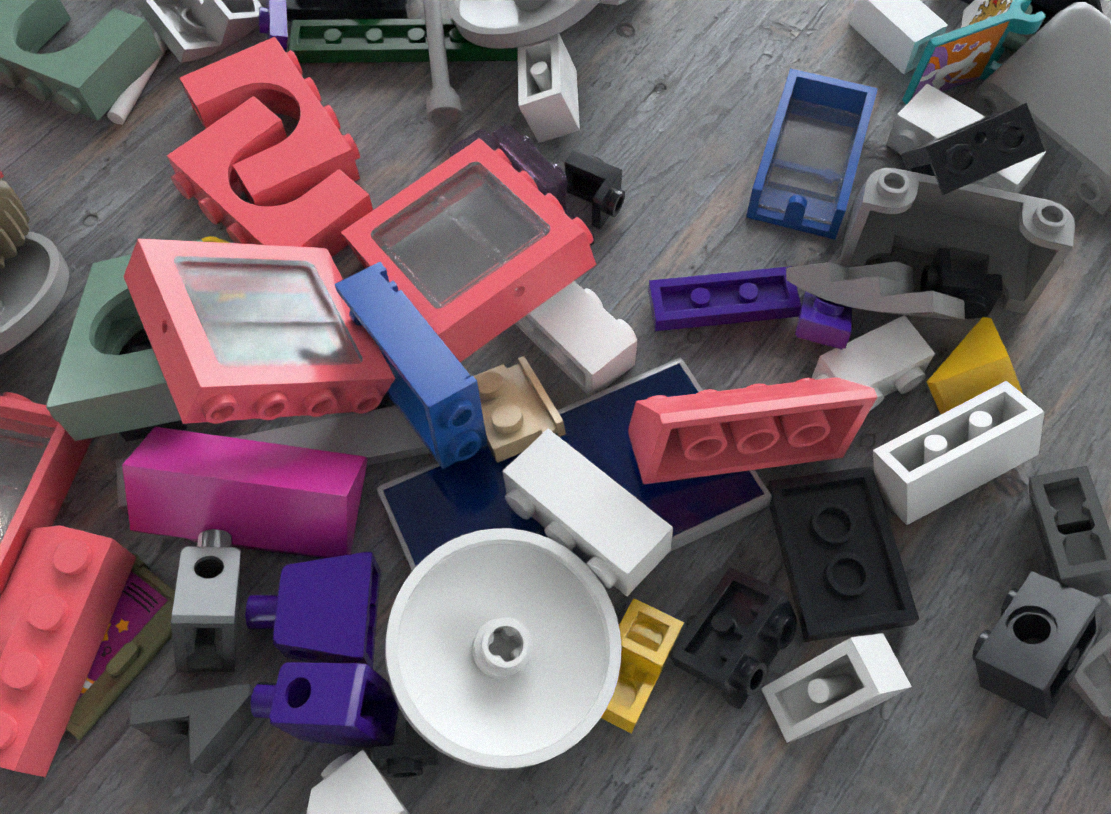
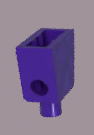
[245,552,381,669]
[251,662,399,748]

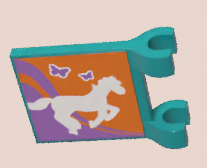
[902,0,1046,105]

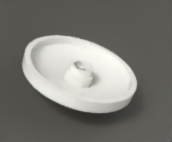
[385,528,621,770]

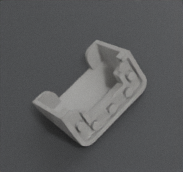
[970,2,1111,216]
[838,168,1075,314]

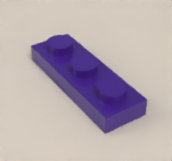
[648,266,802,331]

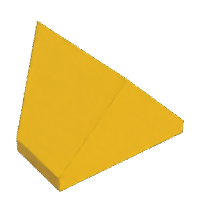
[926,317,1024,414]

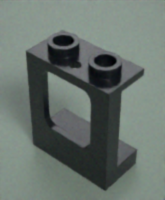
[901,103,1045,195]

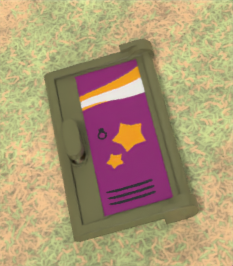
[66,551,175,740]

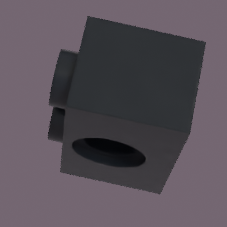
[972,571,1102,719]

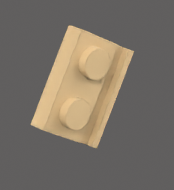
[474,356,566,463]

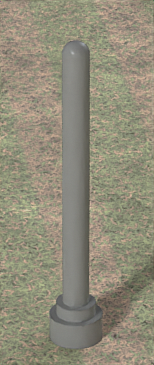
[423,0,462,125]

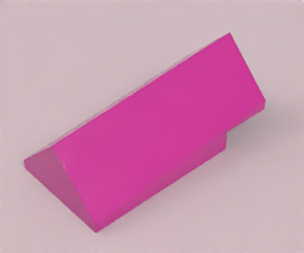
[122,427,368,558]

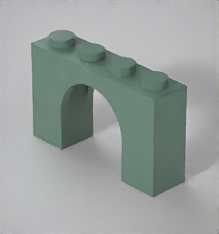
[0,0,163,120]
[46,239,219,441]

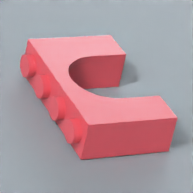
[180,37,360,207]
[167,96,373,257]

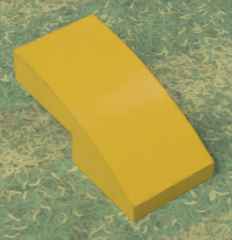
[601,598,684,734]

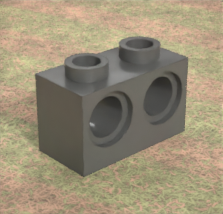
[1029,465,1111,597]

